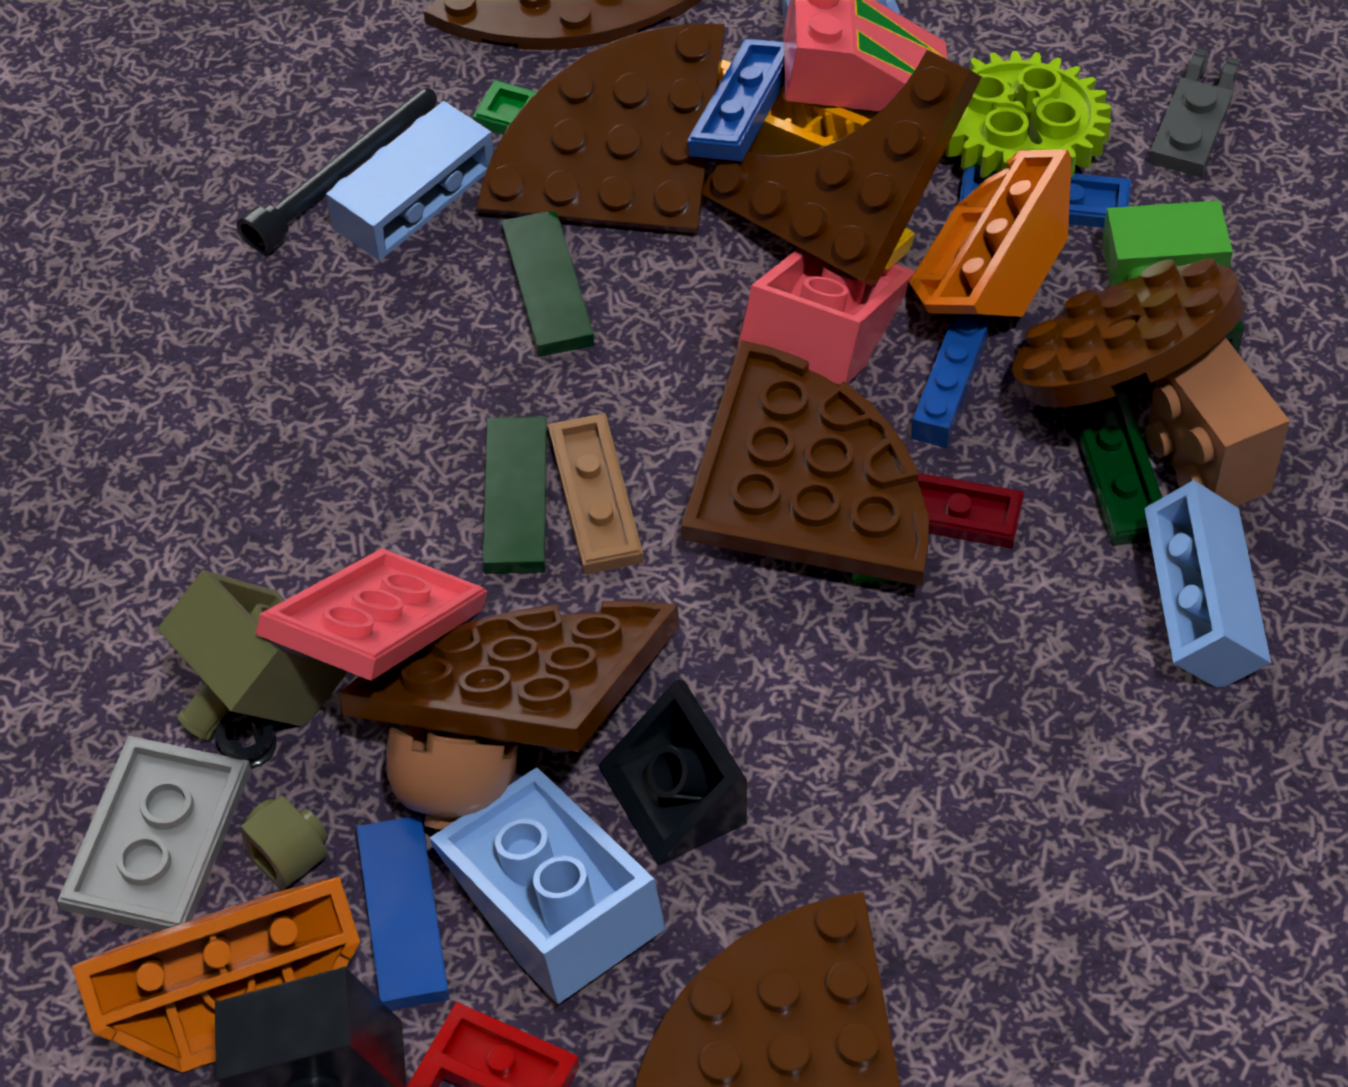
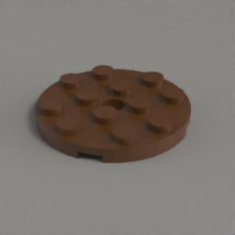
[1012,258,1246,407]

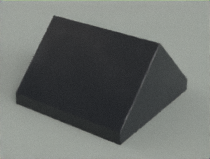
[598,680,747,865]

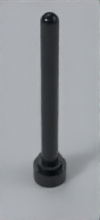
[237,88,437,256]

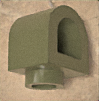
[240,795,328,890]

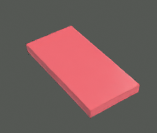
[256,548,488,681]

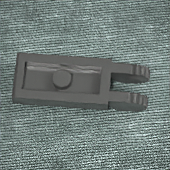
[1148,48,1241,178]

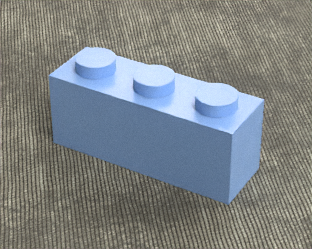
[326,101,494,261]
[1145,480,1271,687]

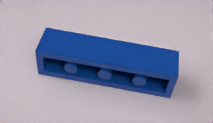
[911,315,990,448]

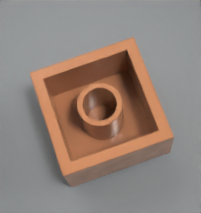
[1145,337,1290,506]

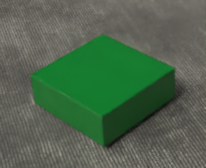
[473,80,536,135]

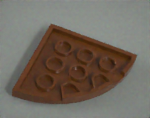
[424,0,702,50]
[476,23,725,235]
[681,340,929,587]
[339,601,679,752]
[635,892,900,1087]

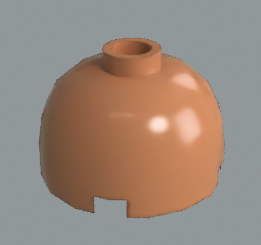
[386,726,518,829]

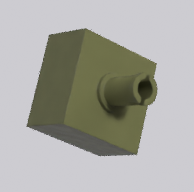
[157,570,348,740]

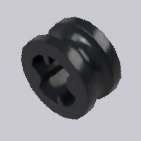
[216,711,277,769]

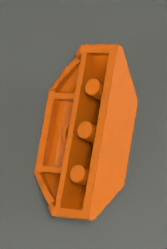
[909,149,1071,317]
[72,876,360,1073]

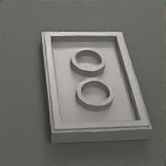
[57,736,251,932]

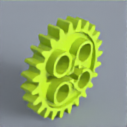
[945,51,1112,178]

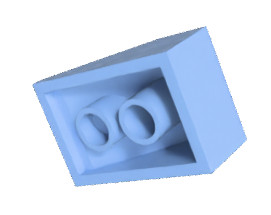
[430,767,666,1004]

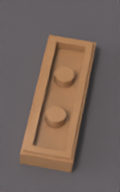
[548,413,644,575]

